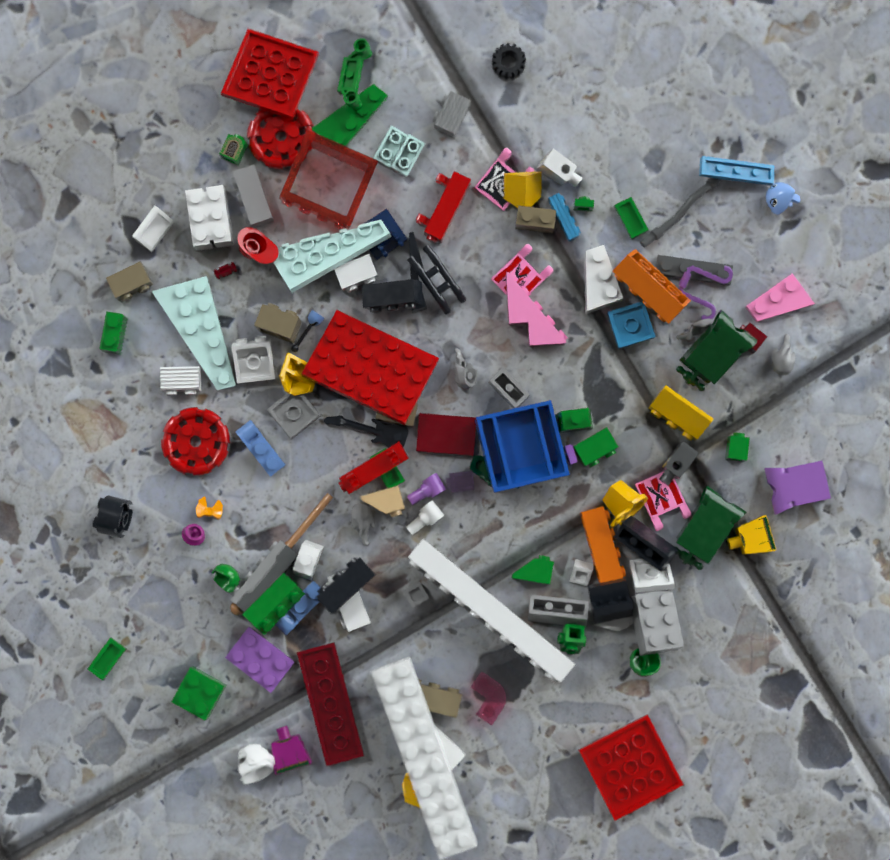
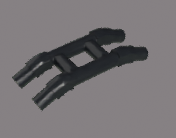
[407,245,466,315]

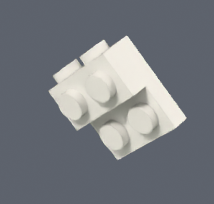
[232,336,276,384]

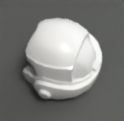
[238,744,275,785]

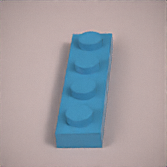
[699,156,775,186]

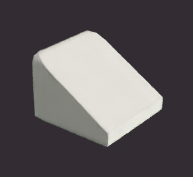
[569,559,594,586]

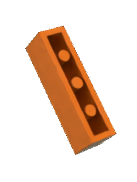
[580,506,626,583]

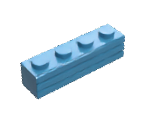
[548,193,581,242]

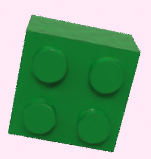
[171,666,227,721]

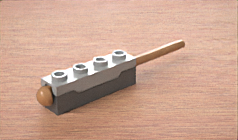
[230,493,333,615]

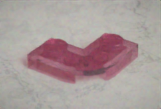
[471,671,506,725]

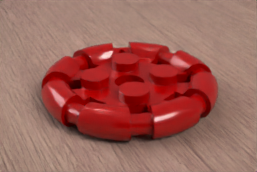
[247,109,315,169]
[161,407,230,476]

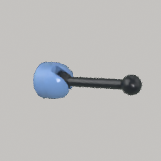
[291,310,324,352]

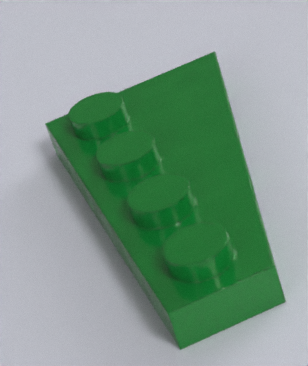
[312,83,388,154]

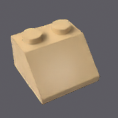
[361,486,405,517]

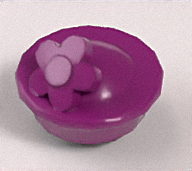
[182,524,205,546]

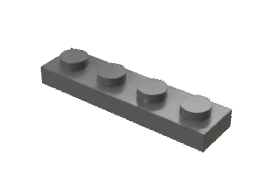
[656,255,733,285]

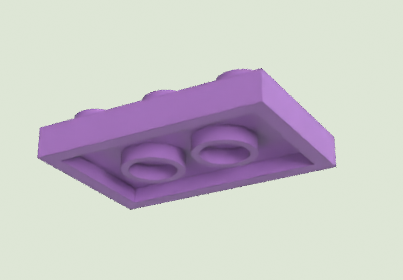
[225,626,295,693]

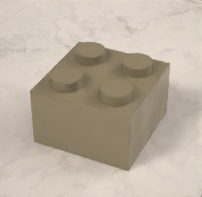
[254,303,302,344]

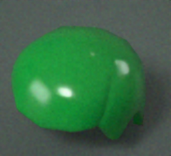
[212,563,240,593]
[630,648,661,677]

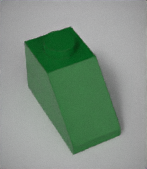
[511,555,554,585]

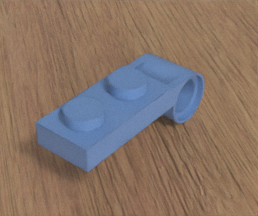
[235,420,285,477]
[275,581,321,635]

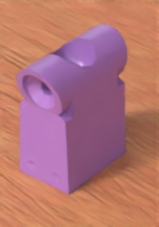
[764,461,831,515]

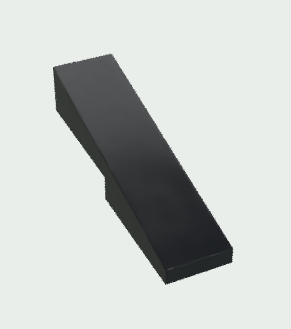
[409,232,427,313]

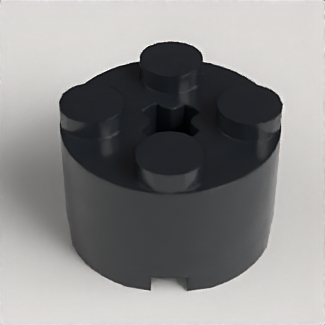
[92,495,133,538]

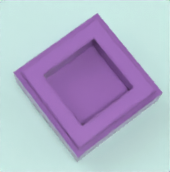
[563,444,577,466]

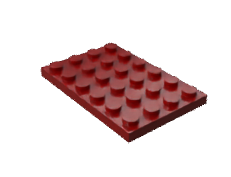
[301,310,439,425]

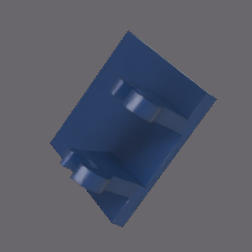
[364,208,408,261]

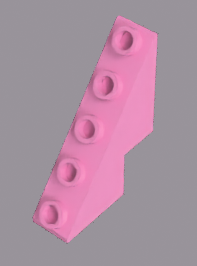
[506,271,568,346]

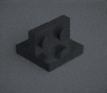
[587,578,634,624]

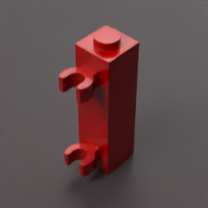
[416,171,471,244]
[338,441,409,494]

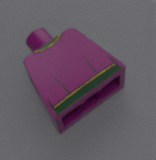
[271,725,312,775]

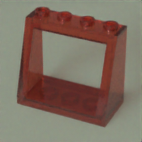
[279,130,378,229]

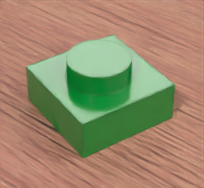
[573,196,594,212]

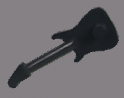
[324,415,408,448]

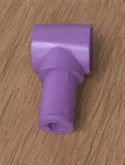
[407,473,446,505]

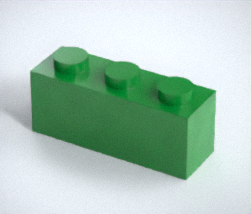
[242,573,305,636]

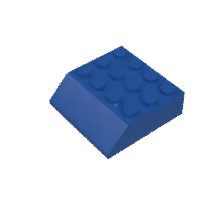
[475,400,570,493]

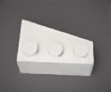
[584,245,623,314]

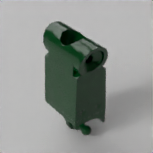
[676,310,758,391]
[675,485,747,570]

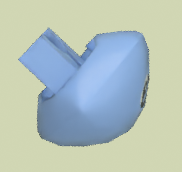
[766,182,800,215]

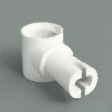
[406,500,444,535]

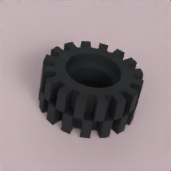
[492,43,526,80]

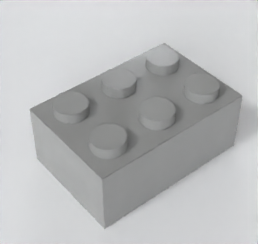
[631,589,684,656]

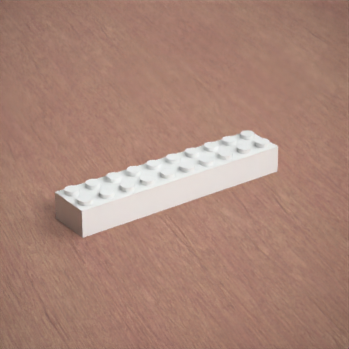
[409,539,575,683]
[372,656,477,860]

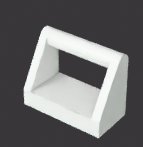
[132,205,174,252]

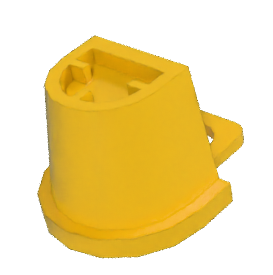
[602,480,648,528]

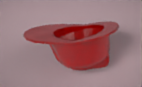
[237,227,279,264]

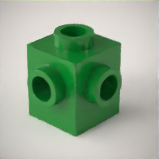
[557,624,586,654]

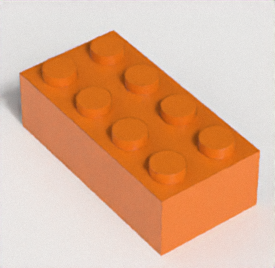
[613,249,691,324]

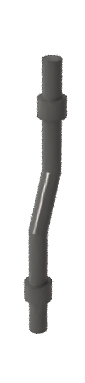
[640,178,723,248]

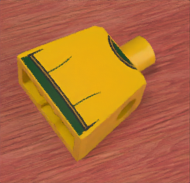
[727,515,777,554]

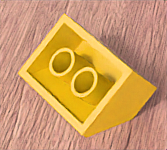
[648,385,713,441]

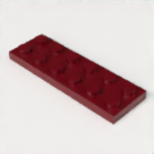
[297,642,364,766]

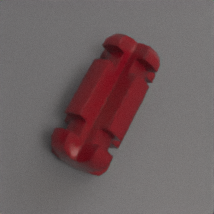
[214,262,237,279]

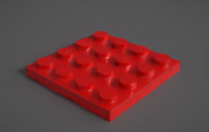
[221,29,319,120]
[578,714,684,821]

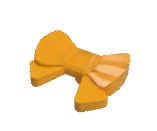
[196,496,223,520]

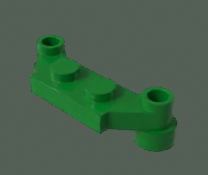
[337,38,372,110]

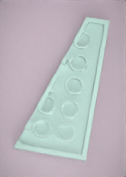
[273,220,391,293]
[152,276,237,391]

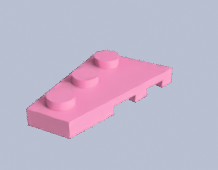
[745,273,815,322]

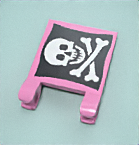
[474,148,535,211]

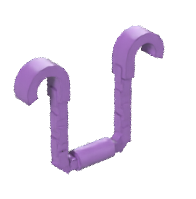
[678,265,733,319]

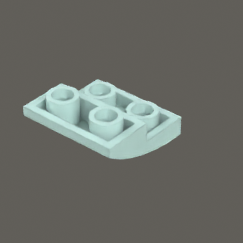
[372,125,425,177]

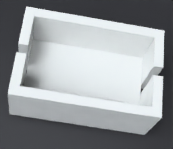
[185,185,234,251]

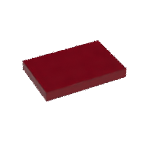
[416,413,476,456]

